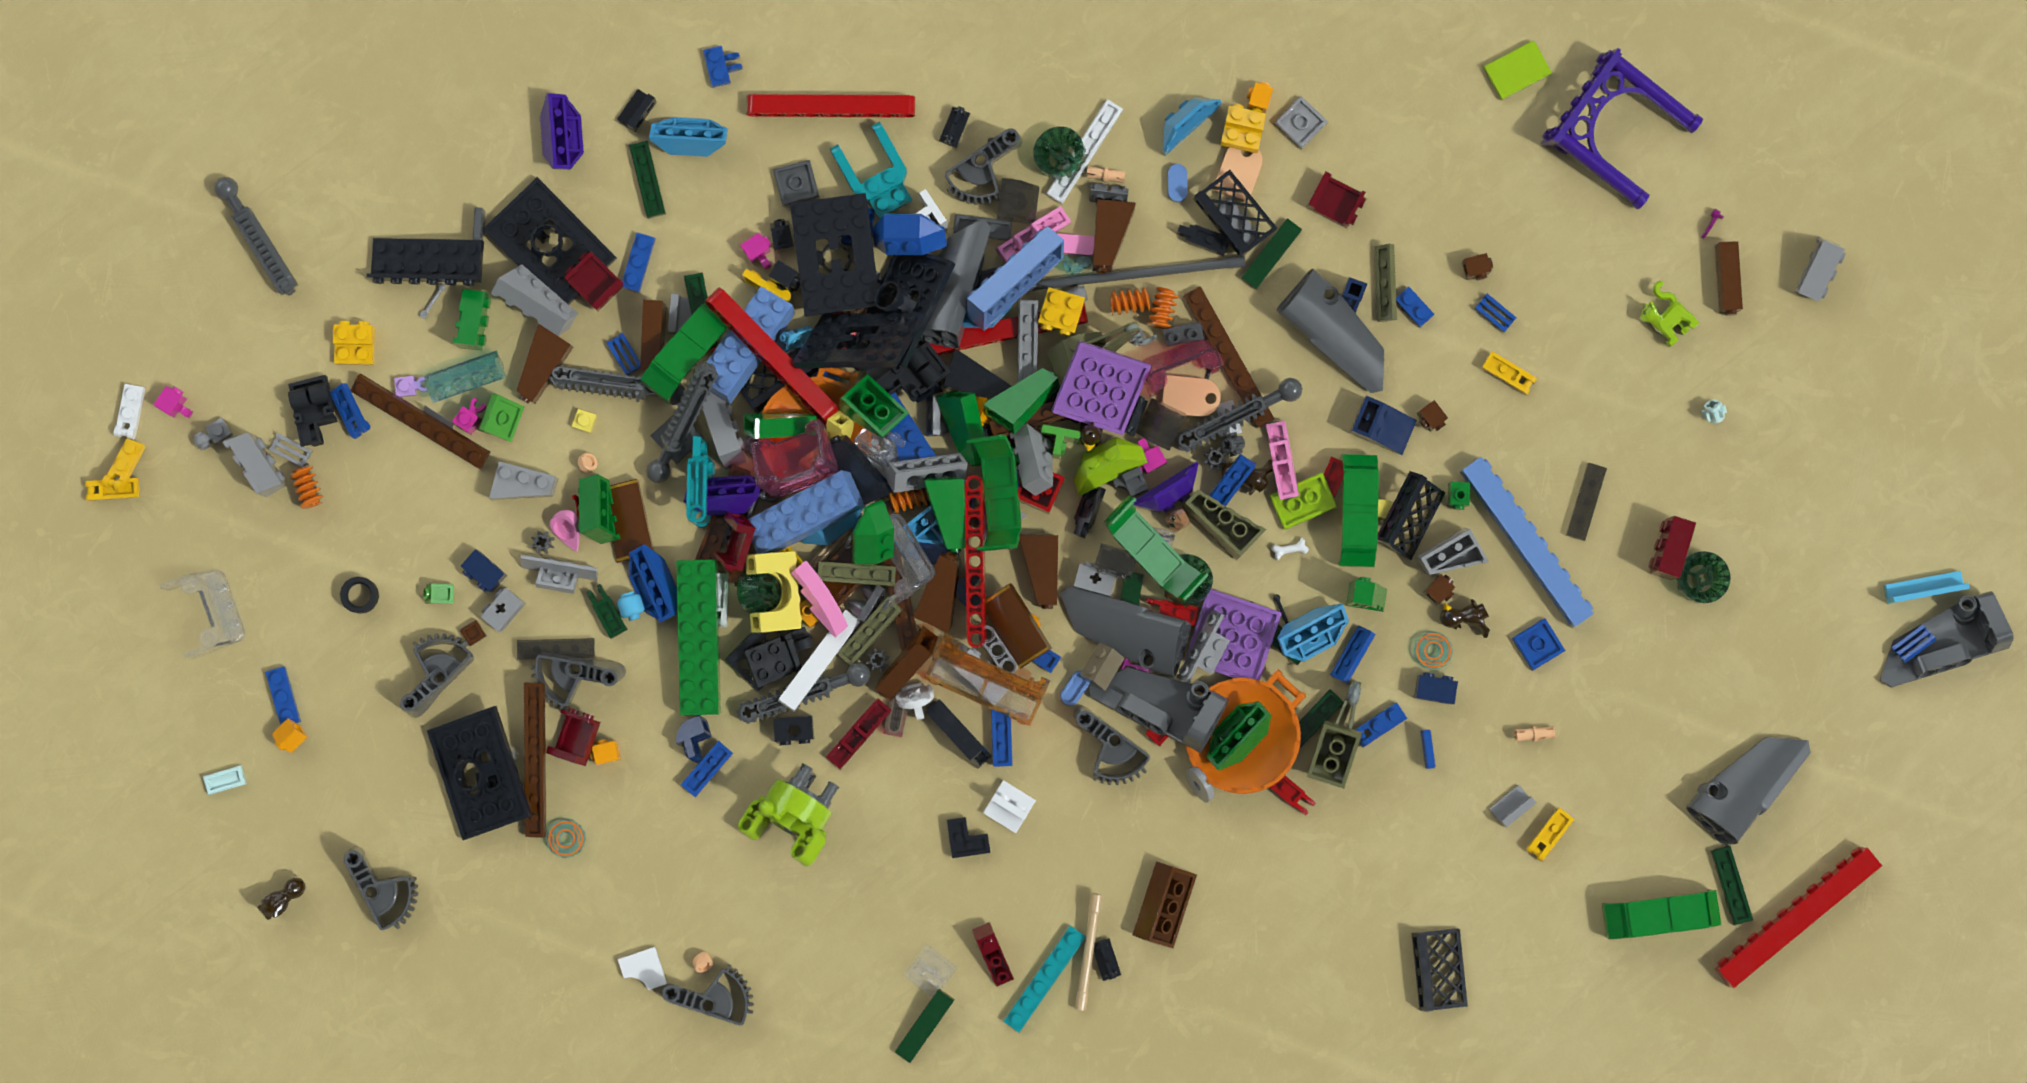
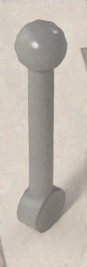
[420,284,446,319]

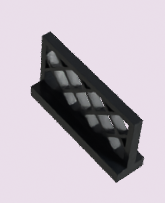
[1193,169,1277,258]
[740,347,818,414]
[1378,471,1445,560]
[725,626,812,691]
[1411,928,1468,1012]

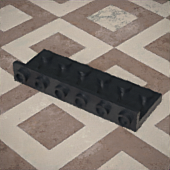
[366,238,484,286]

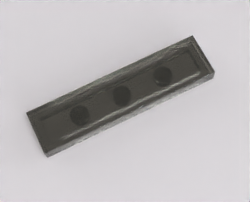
[1566,463,1607,541]
[517,638,595,660]

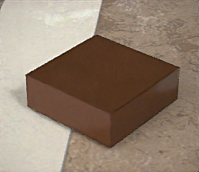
[460,620,487,646]

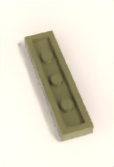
[1374,244,1397,322]
[818,562,896,586]
[837,597,903,665]

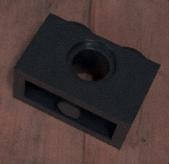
[768,260,800,293]
[773,716,815,746]

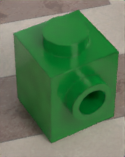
[1447,482,1470,510]

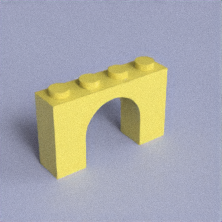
[746,551,802,633]

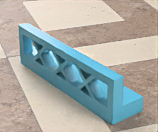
[1884,571,1970,604]

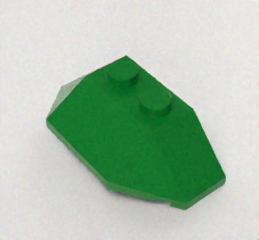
[853,500,894,567]
[1207,701,1272,771]

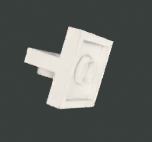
[916,189,947,229]
[983,780,1036,833]

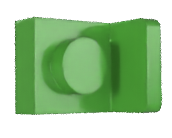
[423,584,454,604]

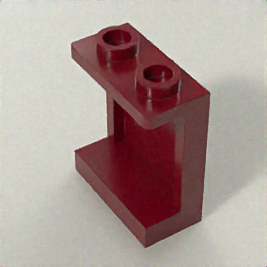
[1307,171,1366,229]
[564,251,625,312]
[713,512,756,572]
[546,708,601,766]

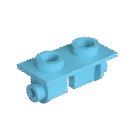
[780,326,814,351]

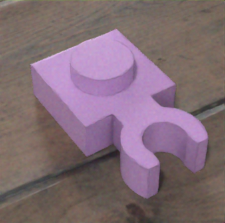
[394,376,430,398]

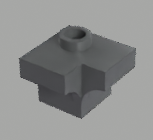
[1112,467,1149,497]

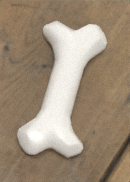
[1271,538,1309,560]

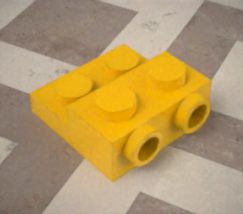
[1221,104,1266,153]
[1038,287,1085,337]
[333,321,375,365]

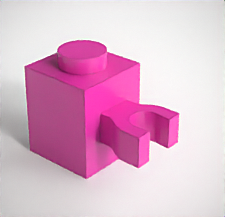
[740,233,772,270]
[153,386,193,418]
[452,398,487,435]
[1137,438,1167,475]

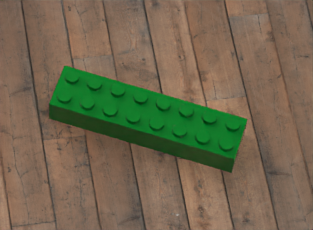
[676,559,721,715]

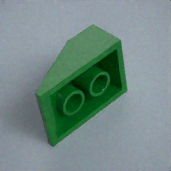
[838,374,909,438]

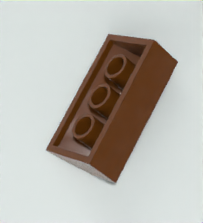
[1132,861,1197,948]

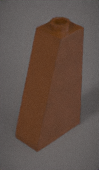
[1092,200,1136,274]
[640,300,667,373]
[517,324,574,404]
[1020,535,1058,609]
[913,551,960,633]
[875,626,938,701]

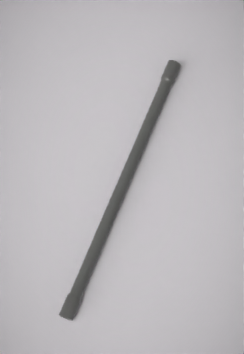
[1027,256,1246,292]

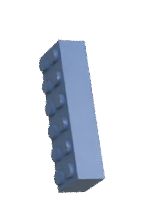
[967,226,1064,331]
[706,286,795,404]
[748,470,865,554]

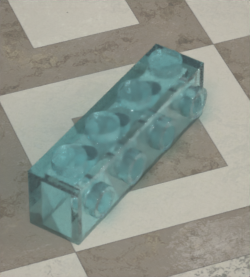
[424,350,506,403]

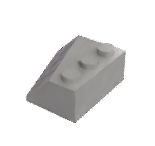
[223,432,286,497]

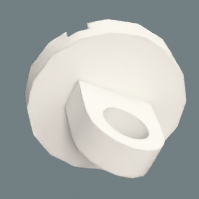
[895,683,934,720]

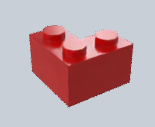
[1018,472,1065,514]

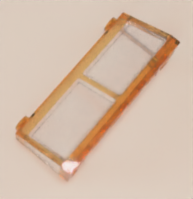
[924,633,1050,726]

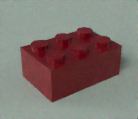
[1648,516,1696,580]

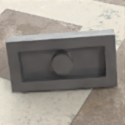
[926,396,950,437]
[848,585,887,622]

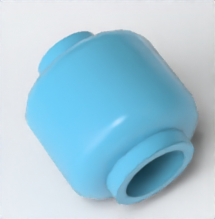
[617,591,645,621]

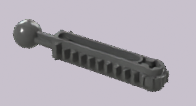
[214,177,298,296]
[646,362,718,483]
[549,366,686,405]
[1175,378,1303,452]
[737,662,871,724]

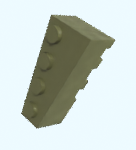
[1182,490,1267,560]

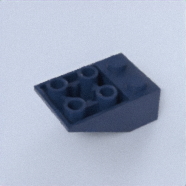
[1349,395,1417,455]

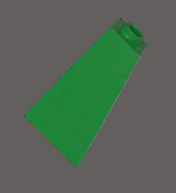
[984,368,1059,434]
[936,391,985,466]
[744,413,819,439]
[923,477,966,552]

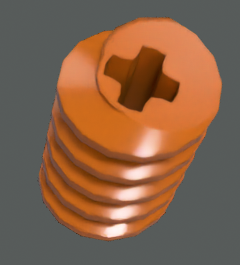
[1147,287,1179,329]
[1110,288,1150,316]
[290,466,323,509]
[889,488,929,514]

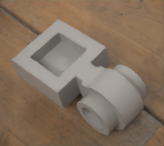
[193,417,233,450]

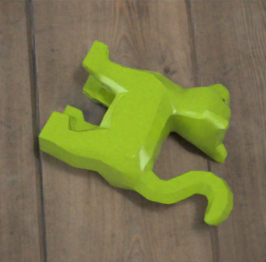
[1639,280,1700,347]

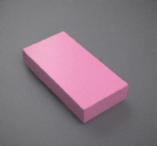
[1057,233,1094,256]

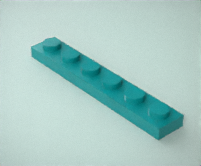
[1003,925,1086,1033]

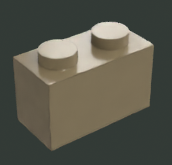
[1080,642,1125,691]

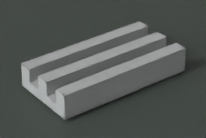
[269,433,313,467]

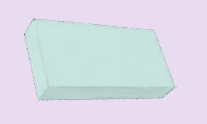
[203,766,247,795]

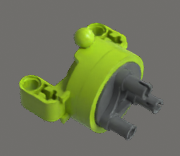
[738,763,839,866]

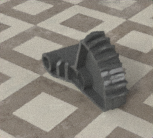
[945,128,1022,205]
[400,633,474,718]
[530,652,626,710]
[1074,706,1150,785]
[344,847,419,930]
[662,964,754,1026]

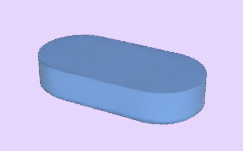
[1168,164,1187,203]
[1060,671,1090,706]

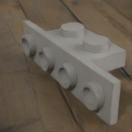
[520,555,598,594]
[1177,610,1230,684]

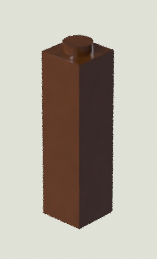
[1715,241,1743,316]

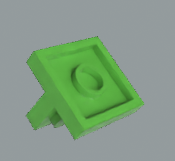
[478,393,524,442]
[1041,424,1080,459]

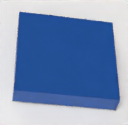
[1512,618,1566,671]

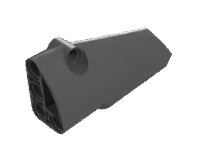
[919,219,991,349]
[1277,268,1384,393]
[1060,586,1191,677]
[1880,591,2014,688]
[1089,667,1229,753]
[1686,737,1811,845]

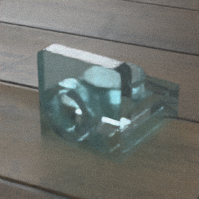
[1062,255,1093,276]

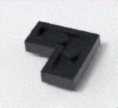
[947,817,991,858]

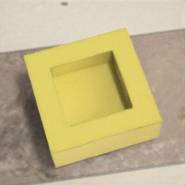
[572,409,597,433]

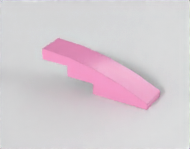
[996,206,1071,264]
[1266,420,1299,500]
[791,561,848,637]

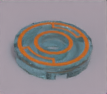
[1414,632,1453,670]
[546,819,586,858]

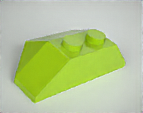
[1073,437,1148,496]

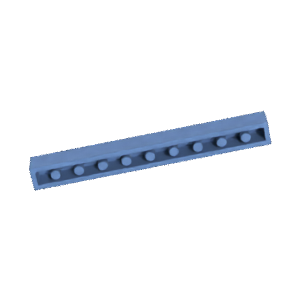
[1460,457,1594,628]

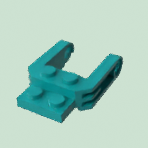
[830,121,912,219]
[686,436,715,528]

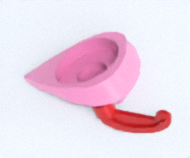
[550,494,580,552]

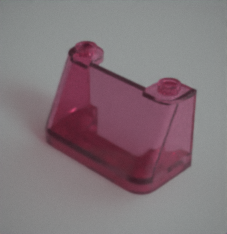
[1142,338,1224,398]
[751,420,839,496]

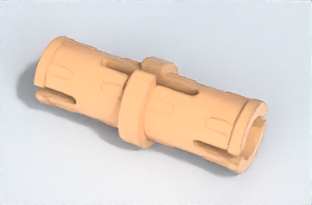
[1086,166,1126,183]
[1514,726,1555,742]

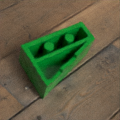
[452,289,491,351]
[578,474,620,544]
[1346,577,1387,612]

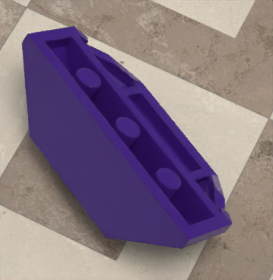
[540,93,584,170]
[1133,461,1199,513]
[684,475,761,516]

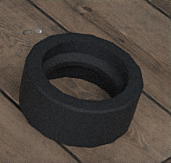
[340,577,379,614]

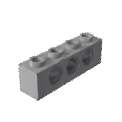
[887,453,968,492]

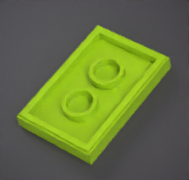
[1483,40,1552,101]
[1269,472,1338,530]

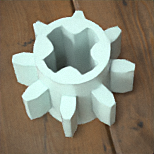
[1702,400,1727,424]

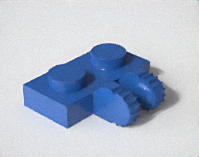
[703,46,743,88]

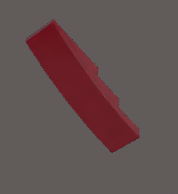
[826,698,892,770]

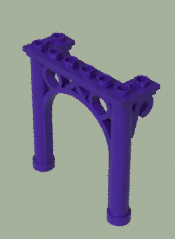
[1540,48,1703,210]

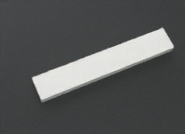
[1046,99,1123,204]
[778,610,861,712]

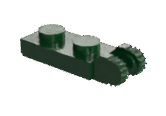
[587,584,628,639]

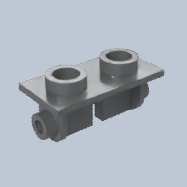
[1089,183,1129,203]
[1163,322,1204,347]

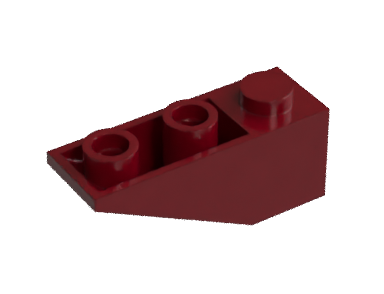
[972,922,1014,987]

